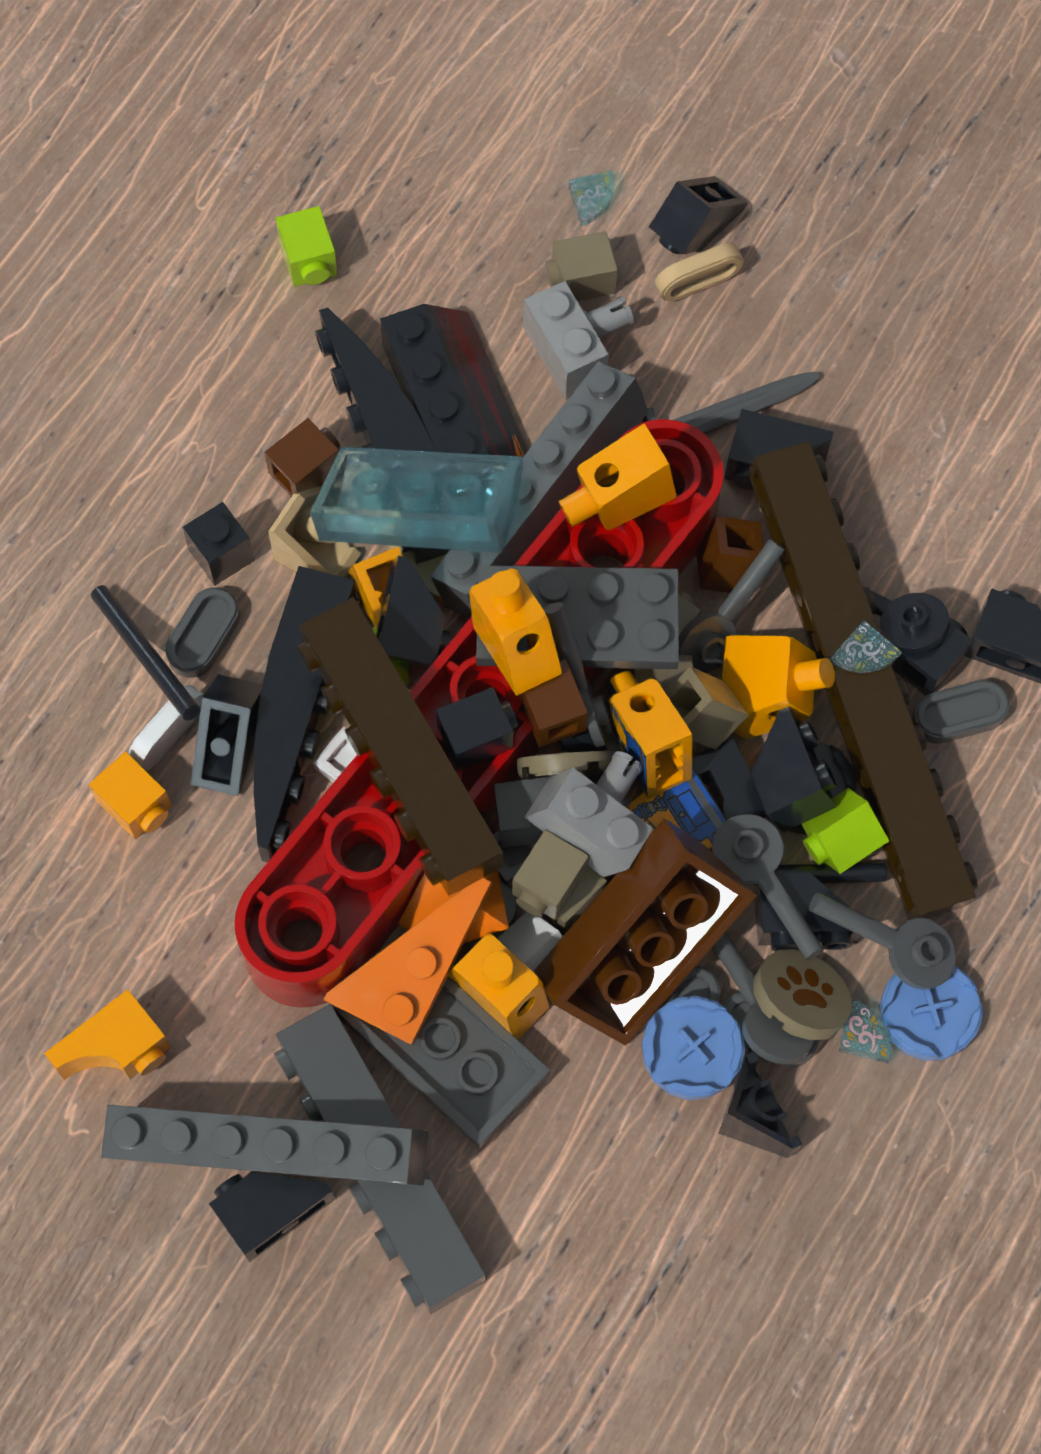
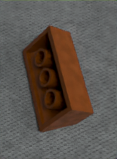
[534,818,757,1046]

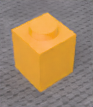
[88,751,172,840]

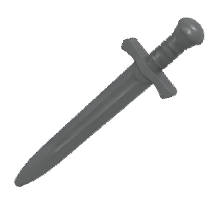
[642,372,820,434]

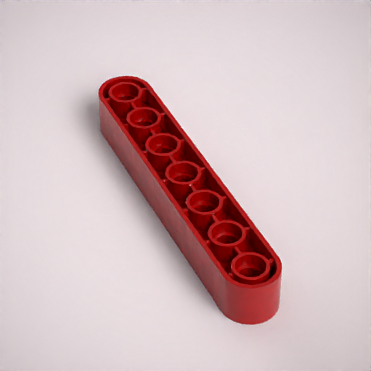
[235,419,724,1007]

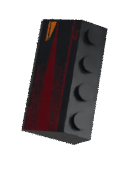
[380,304,528,498]

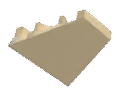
[268,485,361,578]

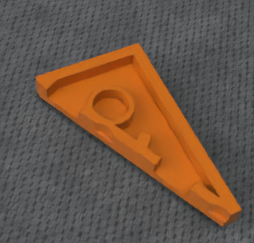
[324,877,494,1045]

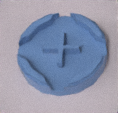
[879,965,983,1061]
[641,996,745,1100]

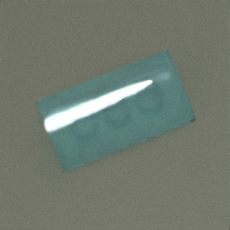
[310,447,523,553]

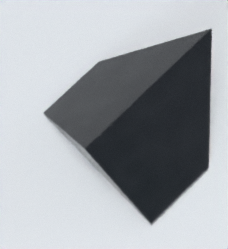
[718,1051,802,1158]

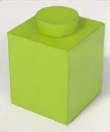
[275,206,337,287]
[801,788,889,874]

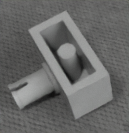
[523,281,634,400]
[524,751,653,877]

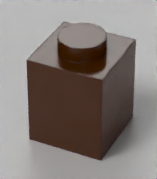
[264,418,341,497]
[696,515,764,593]
[518,659,588,747]

